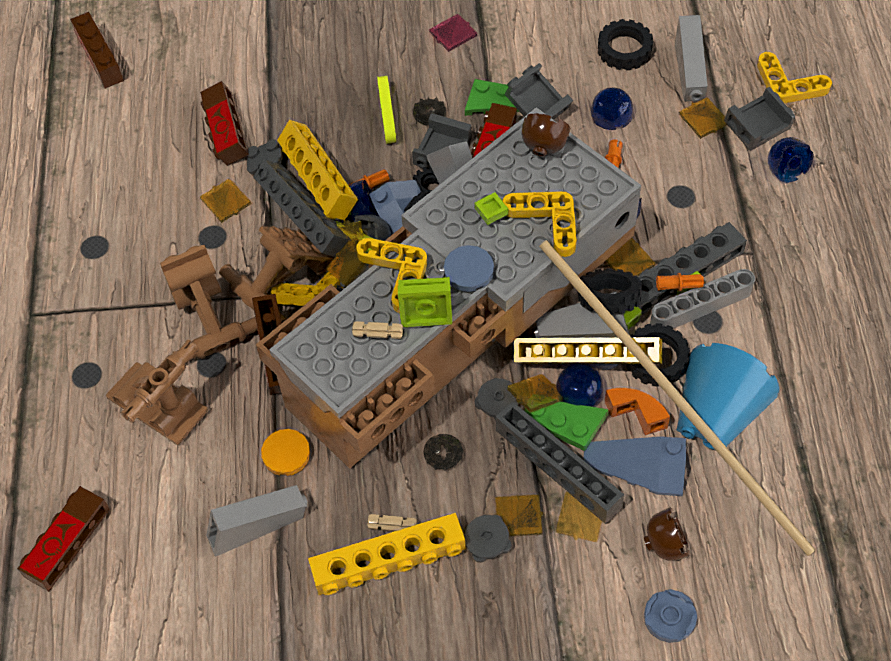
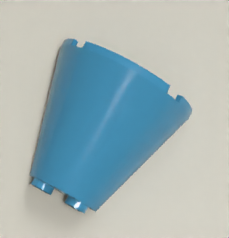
[676,343,780,449]

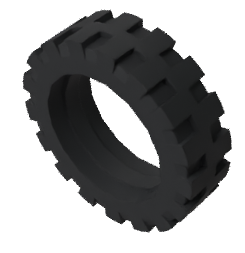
[597,19,653,71]
[578,268,642,315]
[626,323,690,387]

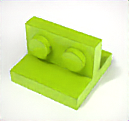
[398,277,452,327]

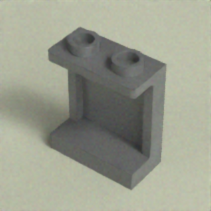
[504,63,573,120]
[724,87,795,151]
[412,113,472,169]

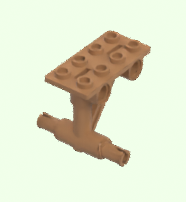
[219,226,341,324]
[160,245,258,360]
[106,339,208,445]

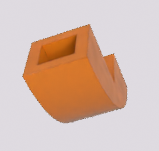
[605,388,670,435]

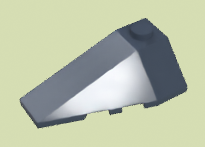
[369,180,422,235]
[583,436,686,496]

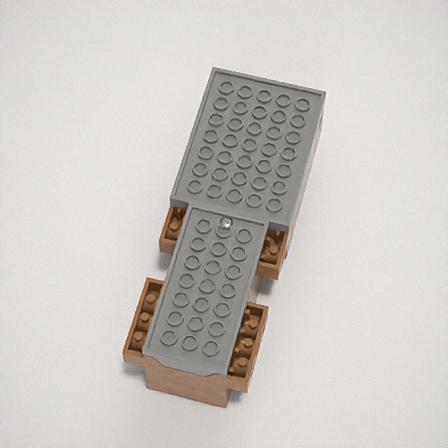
[256,107,641,469]

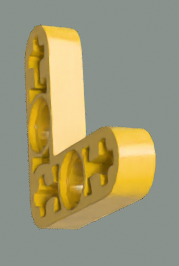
[757,52,832,103]
[503,191,577,257]
[356,238,427,314]
[271,262,348,306]

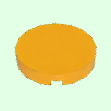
[261,429,310,476]

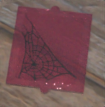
[429,14,477,52]

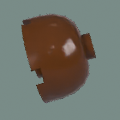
[521,113,571,157]
[644,507,690,561]

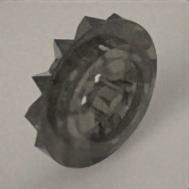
[413,96,446,125]
[423,434,463,472]

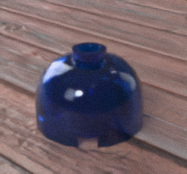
[590,87,633,130]
[767,137,814,183]
[348,180,379,222]
[556,363,604,407]

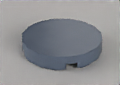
[444,245,494,292]
[644,589,697,643]

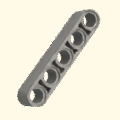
[650,269,755,329]

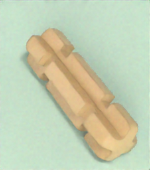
[352,321,403,339]
[367,514,417,531]

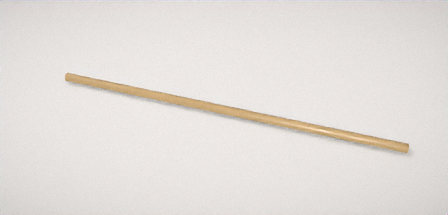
[539,240,815,556]

